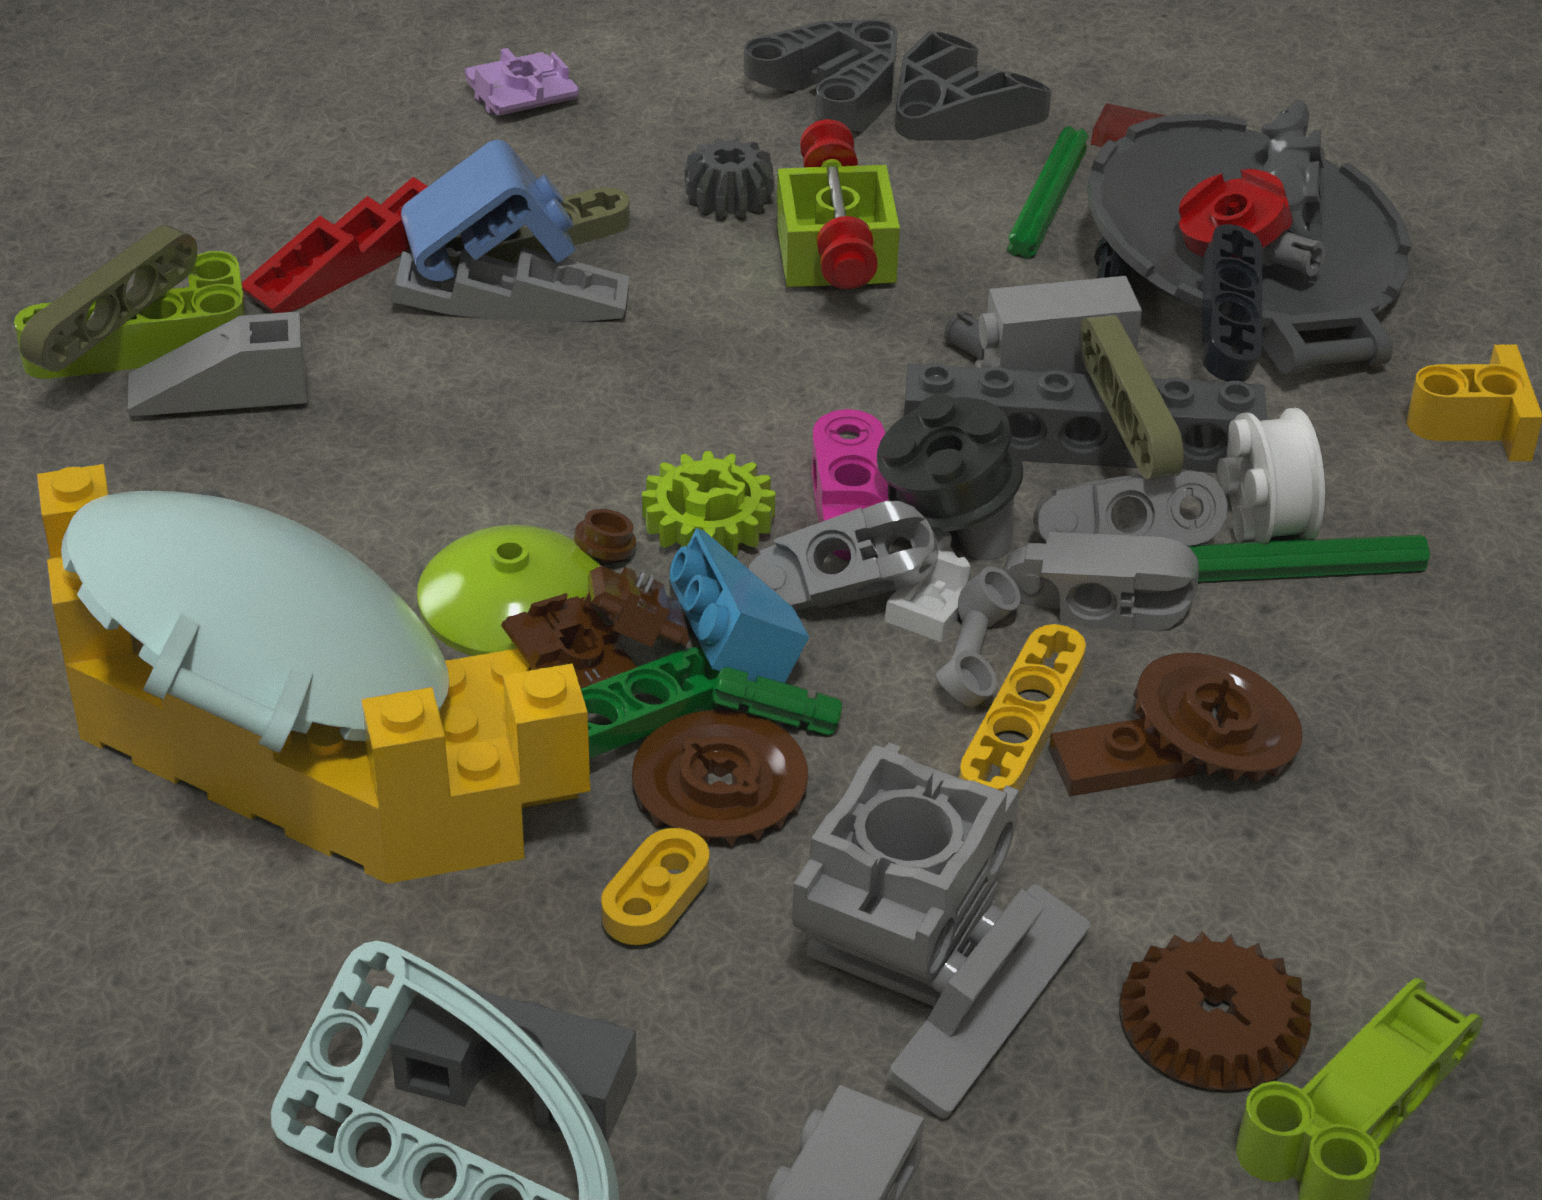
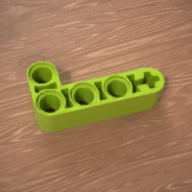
[14,251,246,379]

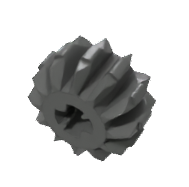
[684,137,775,221]

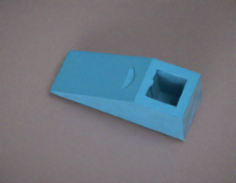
[669,528,809,683]

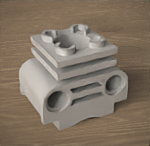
[792,742,1019,1006]

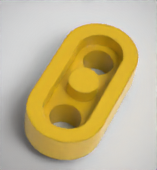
[601,828,709,945]

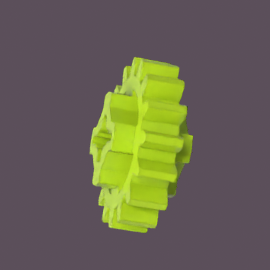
[642,451,776,556]

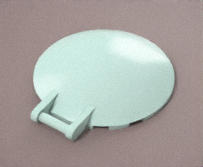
[61,491,449,753]

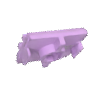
[465,48,579,116]

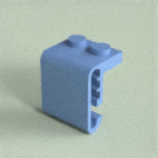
[401,140,576,281]

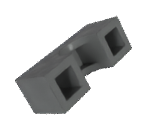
[390,983,637,1143]

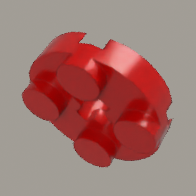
[1178,169,1293,258]

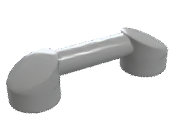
[936,566,1020,708]

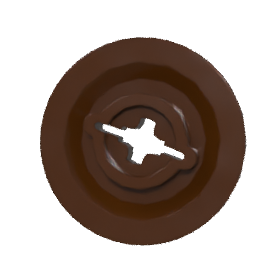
[1133,653,1302,782]
[632,710,808,848]
[1120,931,1312,1090]

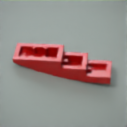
[241,177,428,314]

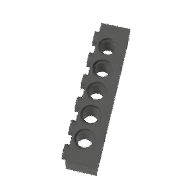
[904,363,1267,473]

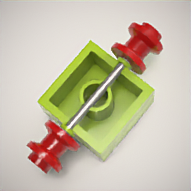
[776,119,900,289]

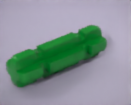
[712,667,842,736]

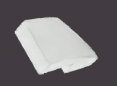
[884,531,971,642]

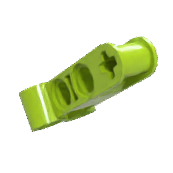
[1236,977,1483,1200]

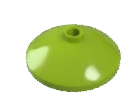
[417,525,602,656]

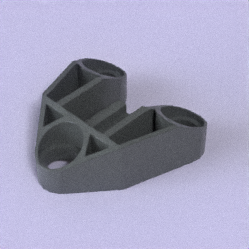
[744,20,898,131]
[895,31,1052,141]

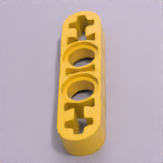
[959,624,1086,795]

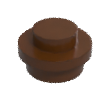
[574,509,636,564]

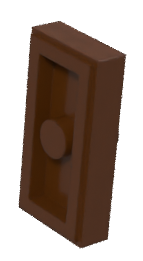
[1049,719,1198,797]

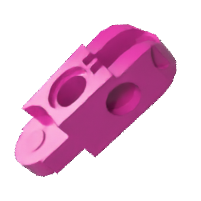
[811,409,888,561]

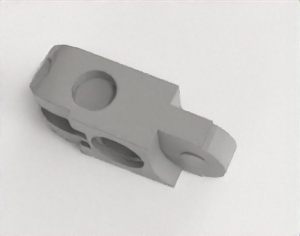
[1033,469,1228,546]
[748,501,938,611]
[1004,531,1199,632]

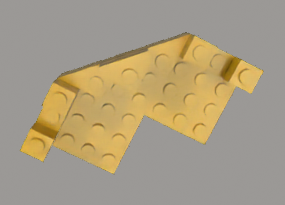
[37,464,590,884]

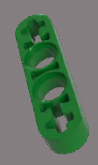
[581,647,719,759]

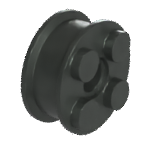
[877,394,1024,532]

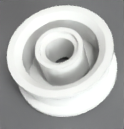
[1217,408,1325,544]

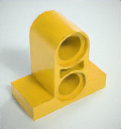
[1407,344,1542,461]

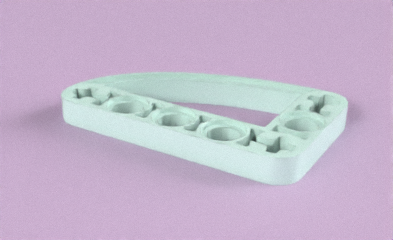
[271,941,619,1200]

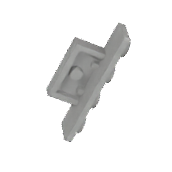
[887,884,1090,1119]

